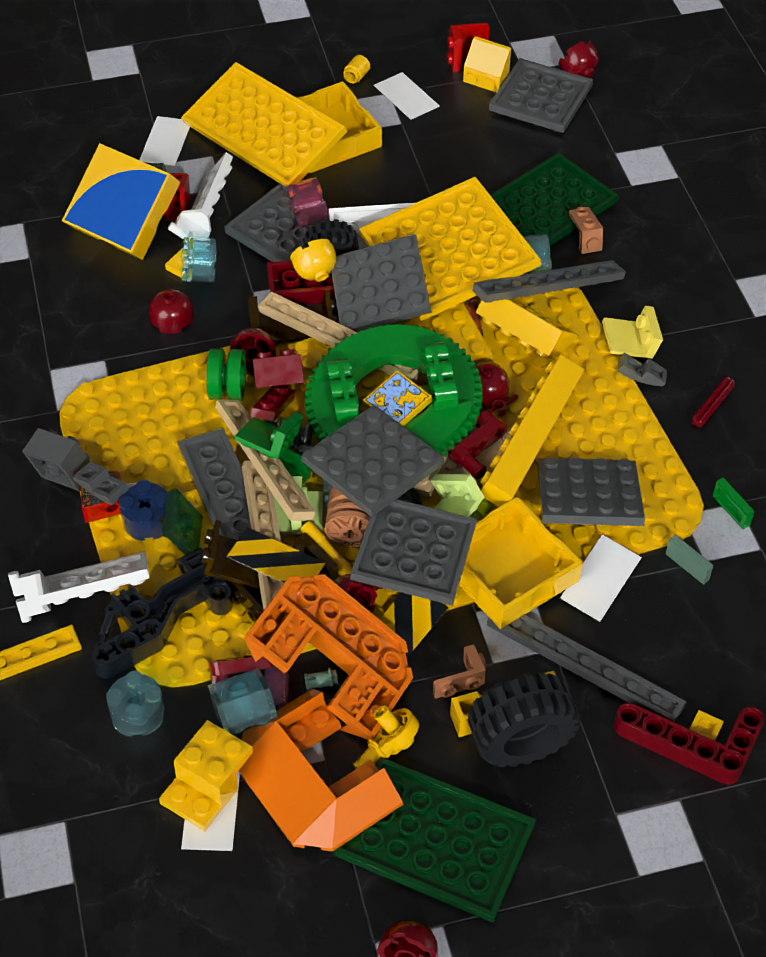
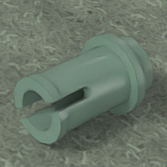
[304,668,339,691]

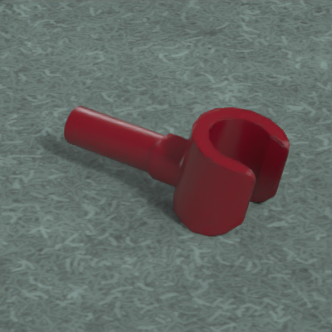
[492,394,518,417]

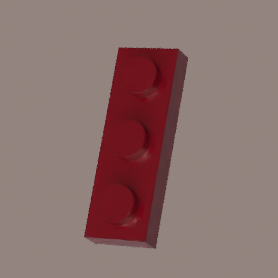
[251,385,296,422]

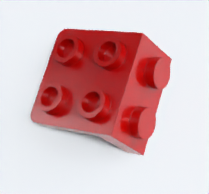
[446,23,490,72]

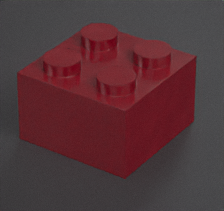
[252,349,304,388]

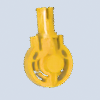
[352,705,419,769]

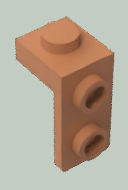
[569,207,603,254]
[433,644,486,699]

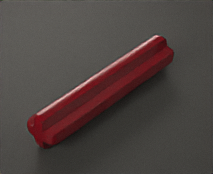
[691,377,735,428]

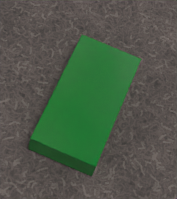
[713,477,754,530]

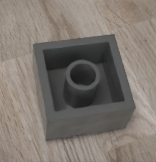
[22,428,91,491]

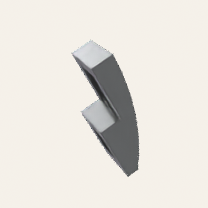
[617,353,667,386]
[73,462,129,505]

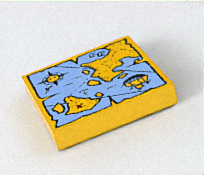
[363,371,432,426]

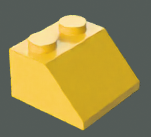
[463,36,511,93]

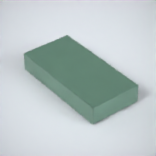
[666,535,713,585]

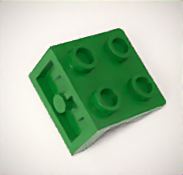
[234,412,304,459]

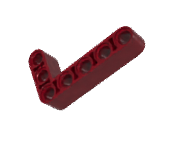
[614,703,764,785]

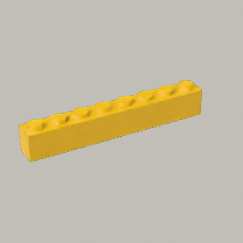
[479,355,584,507]

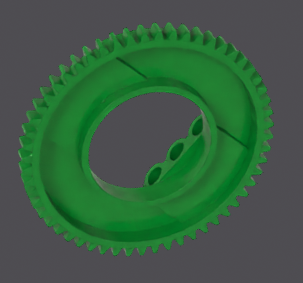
[305,323,483,457]

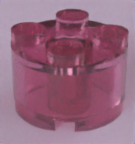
[286,177,328,228]

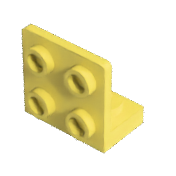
[602,306,663,359]

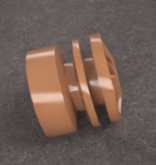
[324,487,370,547]

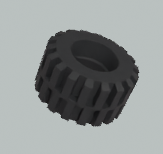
[303,219,359,256]

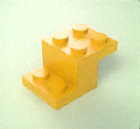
[159,720,253,831]

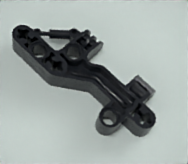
[92,547,233,679]

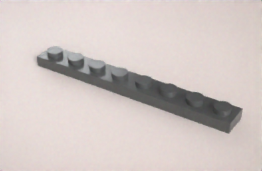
[472,260,626,303]
[487,614,686,723]

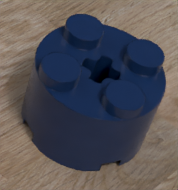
[119,480,173,541]

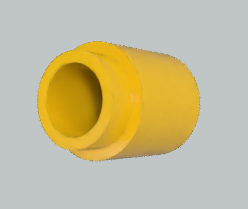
[343,55,370,83]

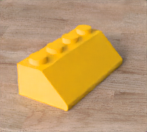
[476,298,578,359]

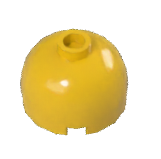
[290,239,336,282]

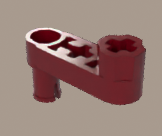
[449,410,508,479]
[209,655,276,689]

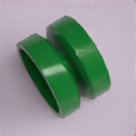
[206,348,247,401]

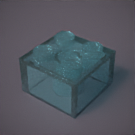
[207,668,278,734]

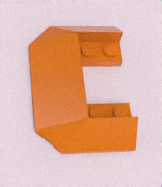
[244,574,413,740]
[238,689,403,851]

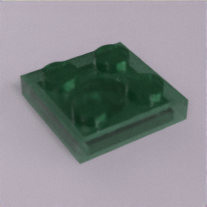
[162,489,203,555]

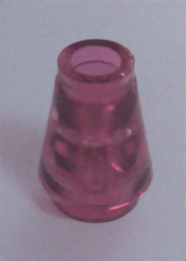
[263,666,289,708]

